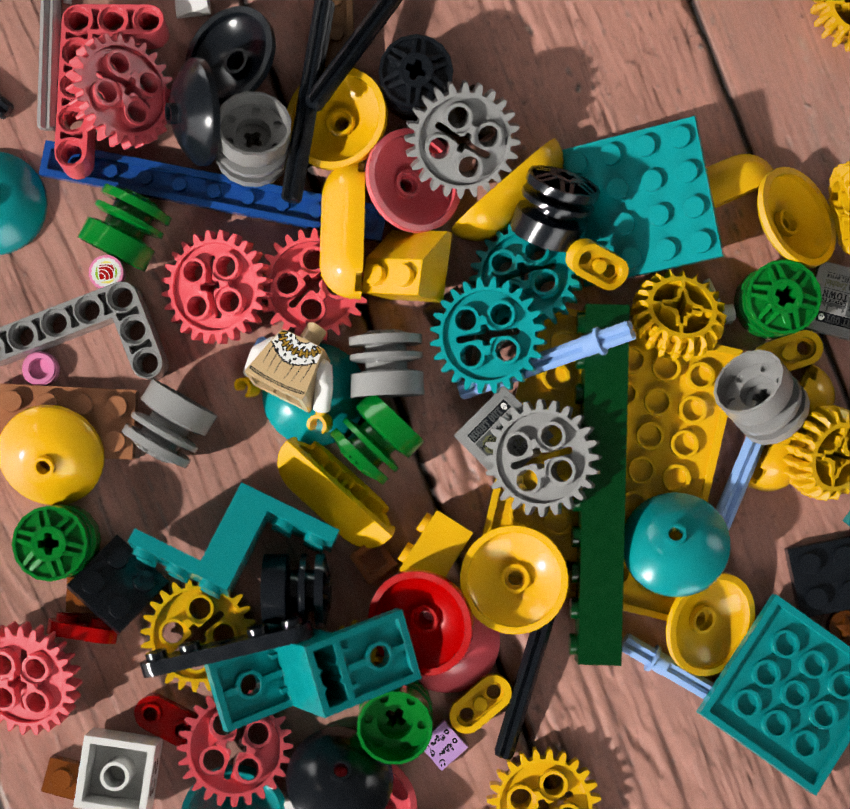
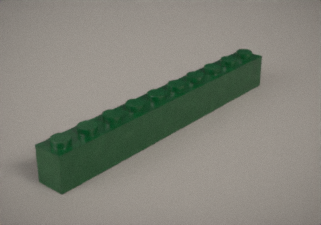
[568,304,630,666]

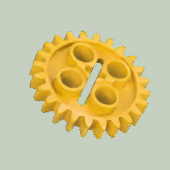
[140,579,256,692]
[486,746,601,809]

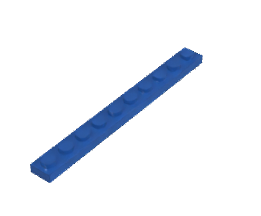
[39,140,386,243]

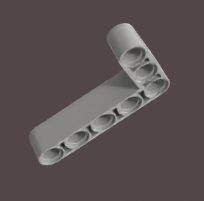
[0,281,169,380]

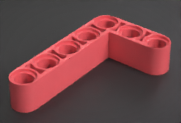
[54,4,170,180]

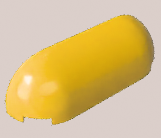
[451,138,564,241]
[707,154,774,209]
[319,162,365,299]
[748,364,835,492]
[277,437,395,548]

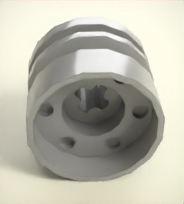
[216,91,291,187]
[348,329,424,399]
[713,349,810,445]
[122,379,217,468]

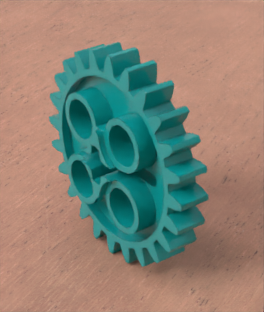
[469,223,583,333]
[430,277,547,394]

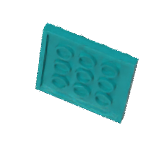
[562,116,724,288]
[696,594,850,796]

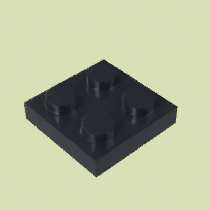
[66,535,169,635]
[784,536,850,617]

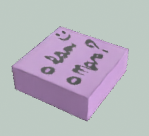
[424,719,468,771]

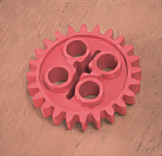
[65,33,173,150]
[262,228,368,342]
[161,230,273,344]
[0,621,83,735]
[176,690,293,807]

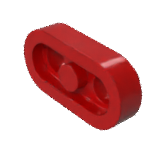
[46,612,118,644]
[134,693,198,746]

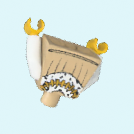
[234,322,333,434]

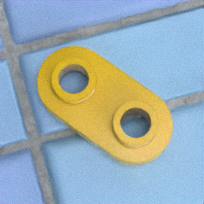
[566,238,629,290]
[756,330,823,371]
[449,673,512,734]

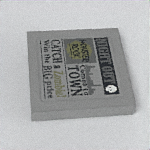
[804,262,850,341]
[454,386,554,480]

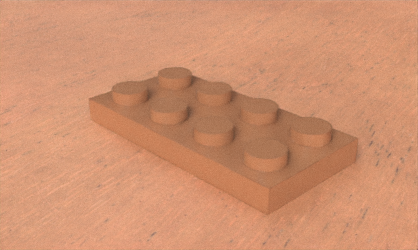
[0,384,139,460]

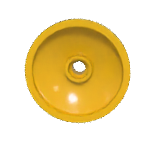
[287,68,388,170]
[757,167,836,268]
[0,405,105,505]
[460,525,569,634]
[666,572,755,676]

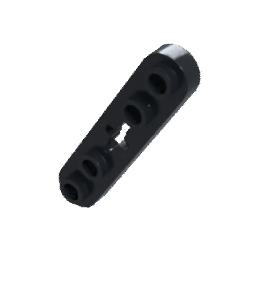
[140,615,315,678]

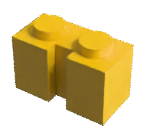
[397,509,473,577]

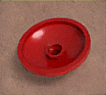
[368,569,474,676]

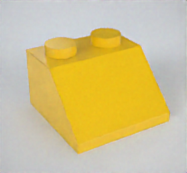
[362,230,452,302]

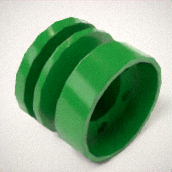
[77,183,172,272]
[734,259,822,339]
[330,396,425,485]
[12,504,101,582]
[357,680,433,765]

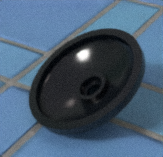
[185,6,276,107]
[165,57,221,166]
[286,726,393,809]

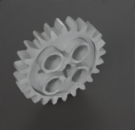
[404,80,521,199]
[484,399,602,517]

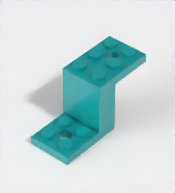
[128,482,339,599]
[204,608,422,732]

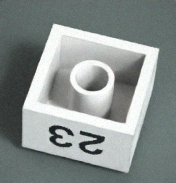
[73,727,163,809]

